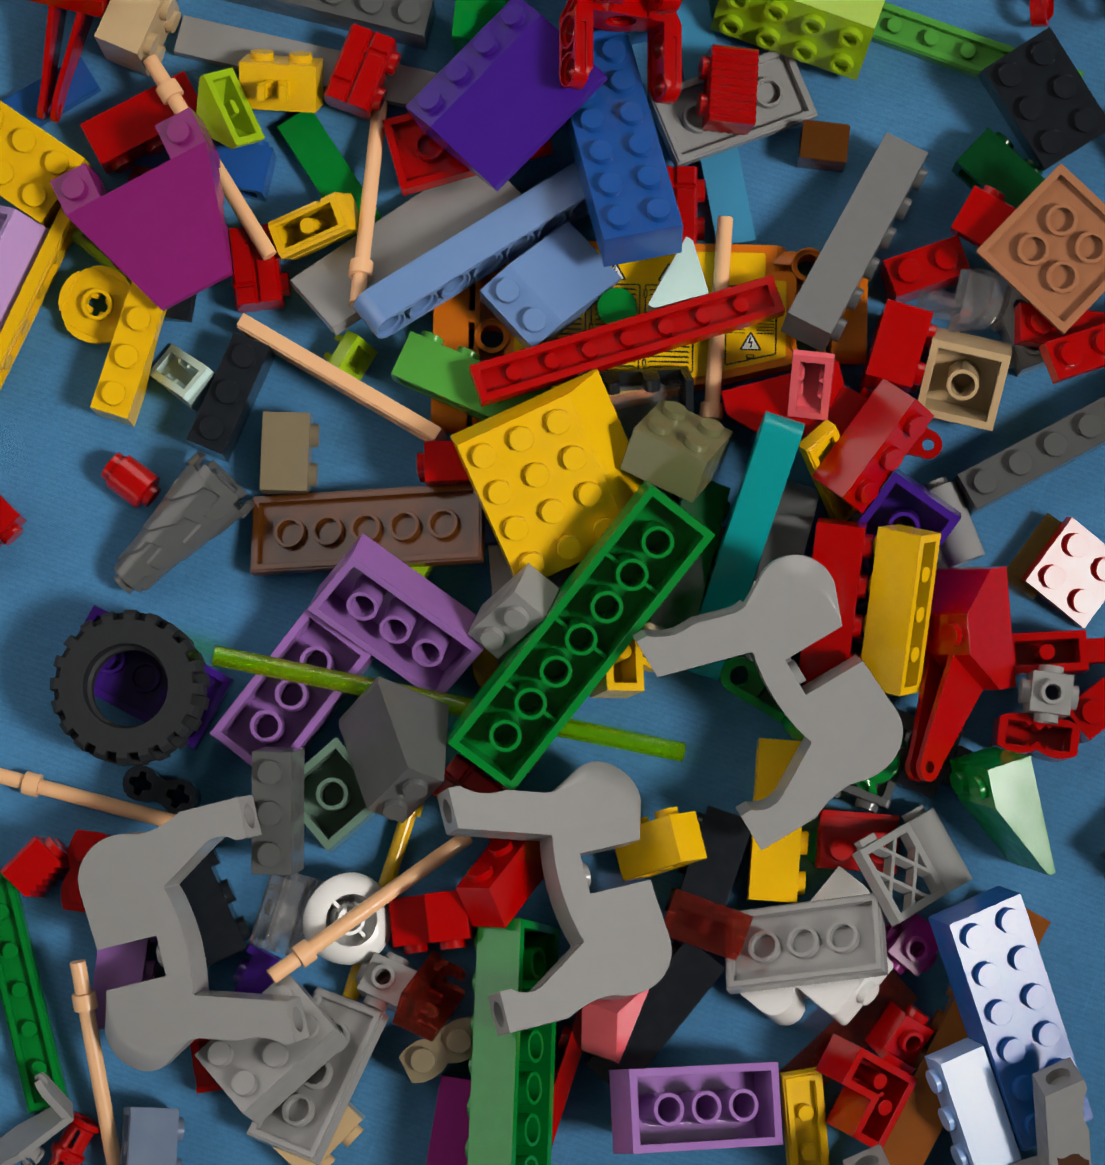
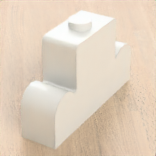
[740,866,894,1026]

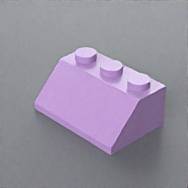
[0,205,50,332]

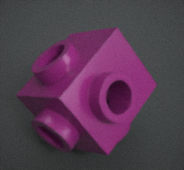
[885,913,938,977]

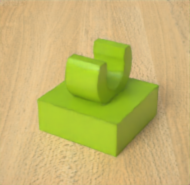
[323,330,378,381]

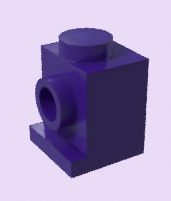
[233,944,282,994]

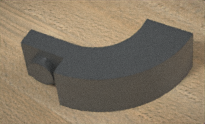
[752,480,819,585]

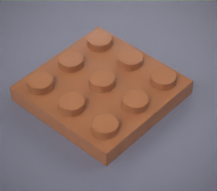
[976,163,1105,335]

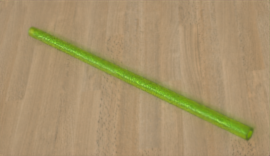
[211,645,686,762]

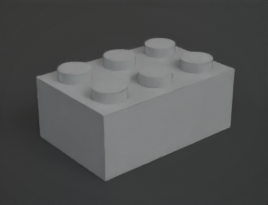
[195,974,349,1125]

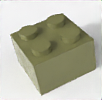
[620,399,734,503]

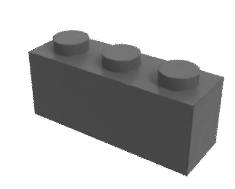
[251,747,305,875]

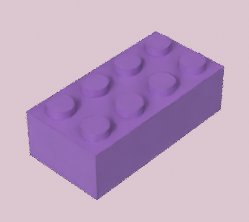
[308,533,484,701]
[210,606,375,766]
[609,1062,783,1154]

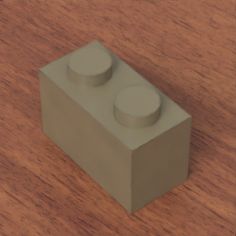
[259,411,320,496]

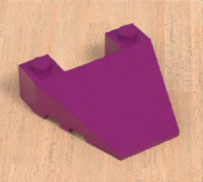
[50,107,233,311]

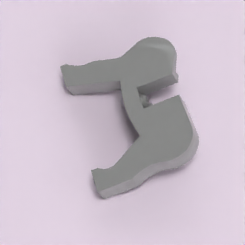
[633,554,903,850]
[437,761,672,1037]
[78,795,310,1071]

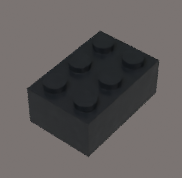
[977,27,1105,172]

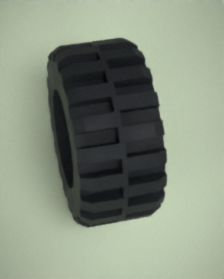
[50,610,210,766]

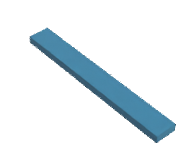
[676,0,756,245]

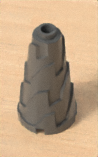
[113,451,255,594]

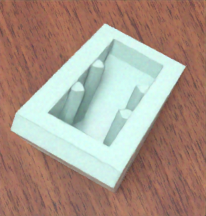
[647,237,709,312]
[150,344,215,411]

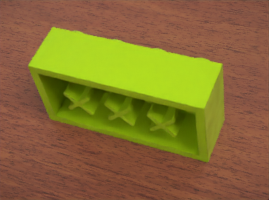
[710,0,885,81]

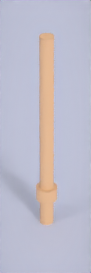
[143,54,277,260]
[348,101,388,307]
[699,216,733,421]
[0,768,224,843]
[266,836,473,984]
[69,959,120,1165]

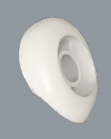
[302,872,392,965]

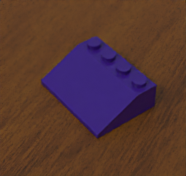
[406,0,607,192]

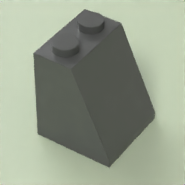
[339,676,449,823]

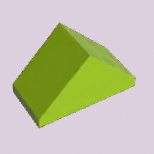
[196,67,265,149]

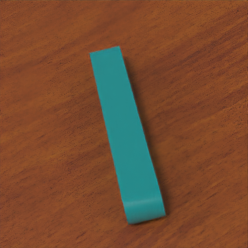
[686,411,805,681]

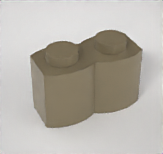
[399,1016,473,1083]

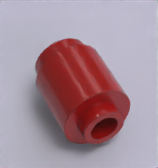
[101,452,161,509]

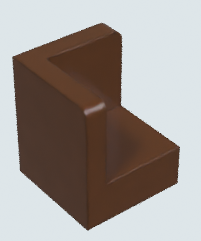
[797,119,850,172]

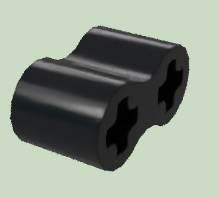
[122,765,201,814]

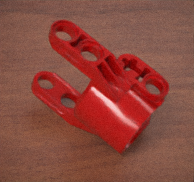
[559,0,682,105]

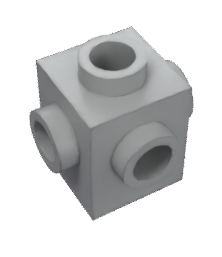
[1018,664,1079,724]
[355,952,422,1017]

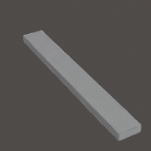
[174,15,438,108]

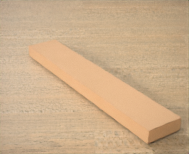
[236,313,448,441]

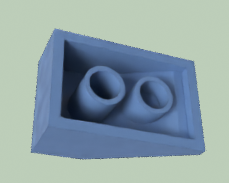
[480,221,621,349]

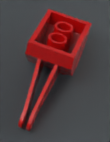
[27,0,110,123]
[721,361,942,459]
[905,566,1016,782]

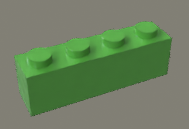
[391,330,553,421]

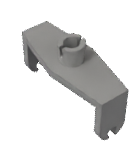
[0,1072,74,1165]

